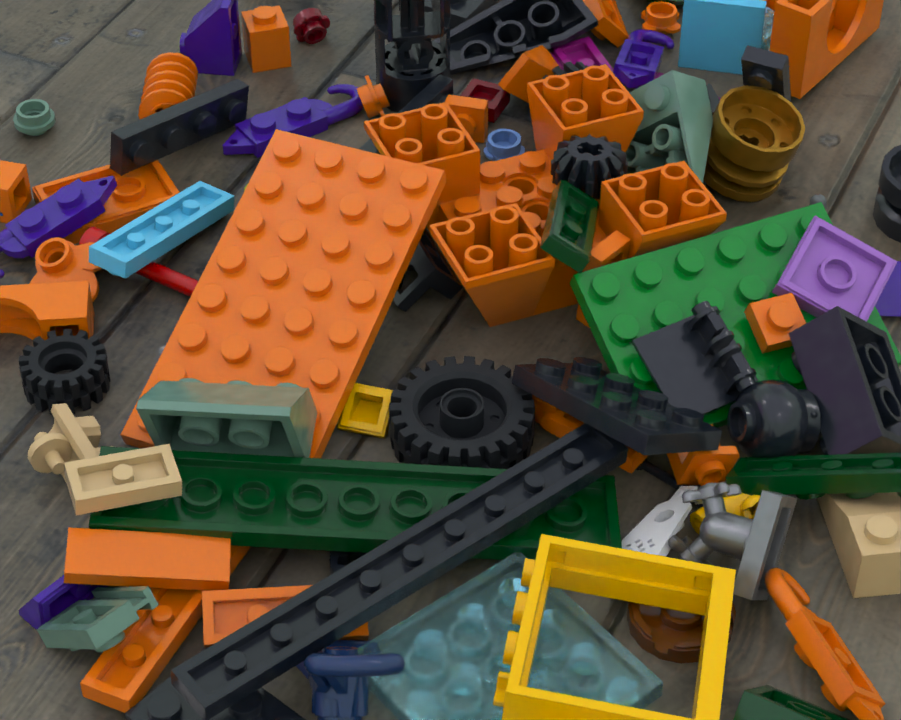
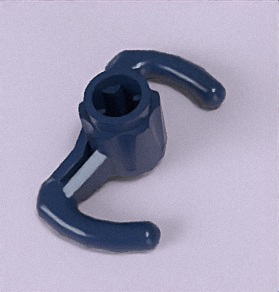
[296,640,405,720]

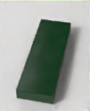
[540,180,599,273]

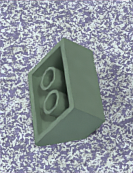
[136,378,317,458]

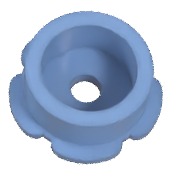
[483,129,525,161]

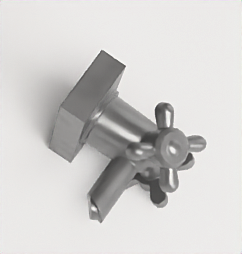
[668,482,797,600]

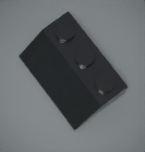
[789,306,901,455]

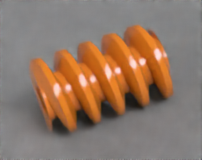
[138,52,198,119]

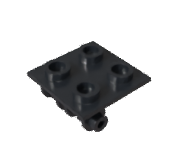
[632,301,759,415]

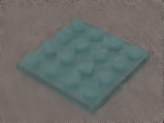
[358,552,663,720]

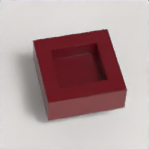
[460,78,510,123]

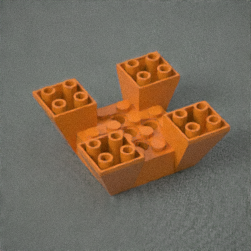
[364,64,727,327]

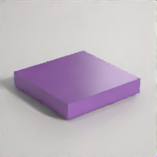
[772,215,898,322]

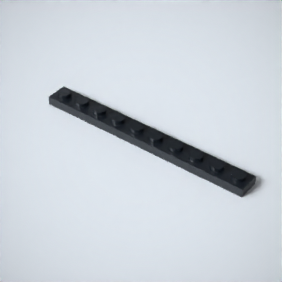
[171,424,629,720]

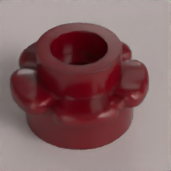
[293,8,330,44]

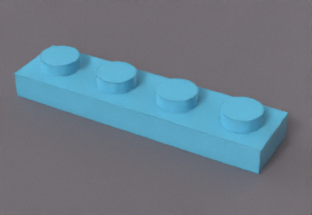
[89,181,235,278]

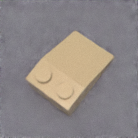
[817,492,901,598]

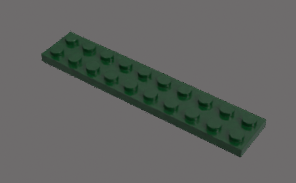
[89,446,622,561]

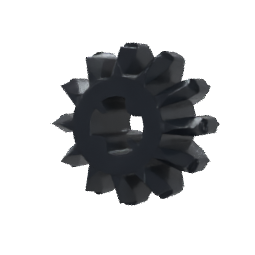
[550,134,628,200]

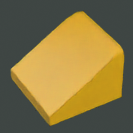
[337,383,393,439]

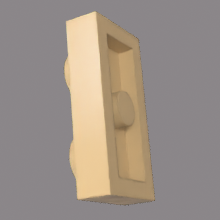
[64,444,182,516]

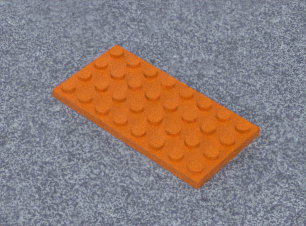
[120,129,447,459]

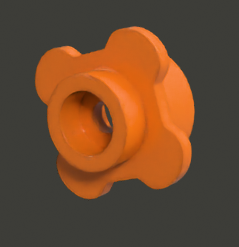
[641,1,681,35]
[356,75,390,119]

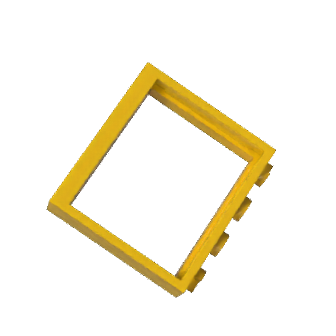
[493,534,736,720]

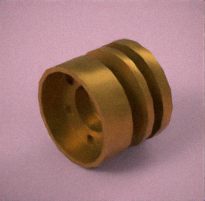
[704,86,805,202]

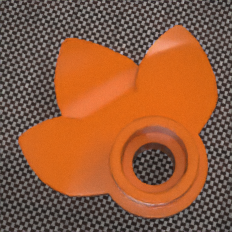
[29,237,102,302]

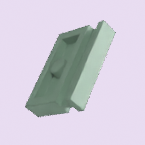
[36,586,159,652]

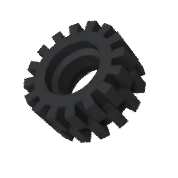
[19,329,111,415]

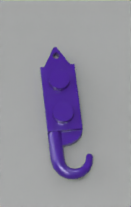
[613,29,674,89]
[222,84,363,158]
[0,176,117,279]

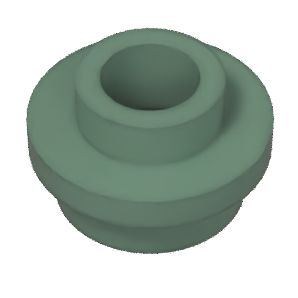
[13,99,56,136]

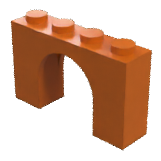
[769,0,884,99]

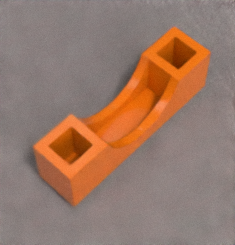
[0,280,95,340]

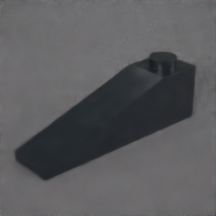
[432,0,598,75]

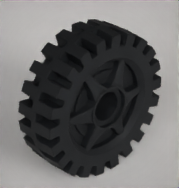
[389,356,535,469]

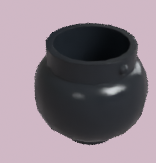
[727,380,821,458]

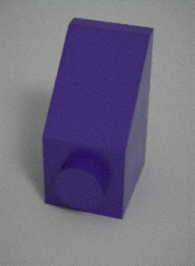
[180,0,242,76]

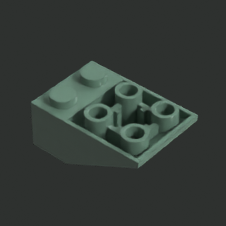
[626,70,713,183]

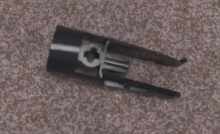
[374,0,451,112]

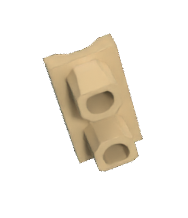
[28,403,113,482]

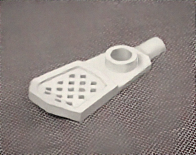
[621,486,698,557]

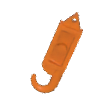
[764,567,886,720]

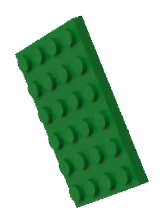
[569,202,901,428]

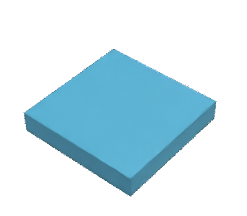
[678,0,767,75]

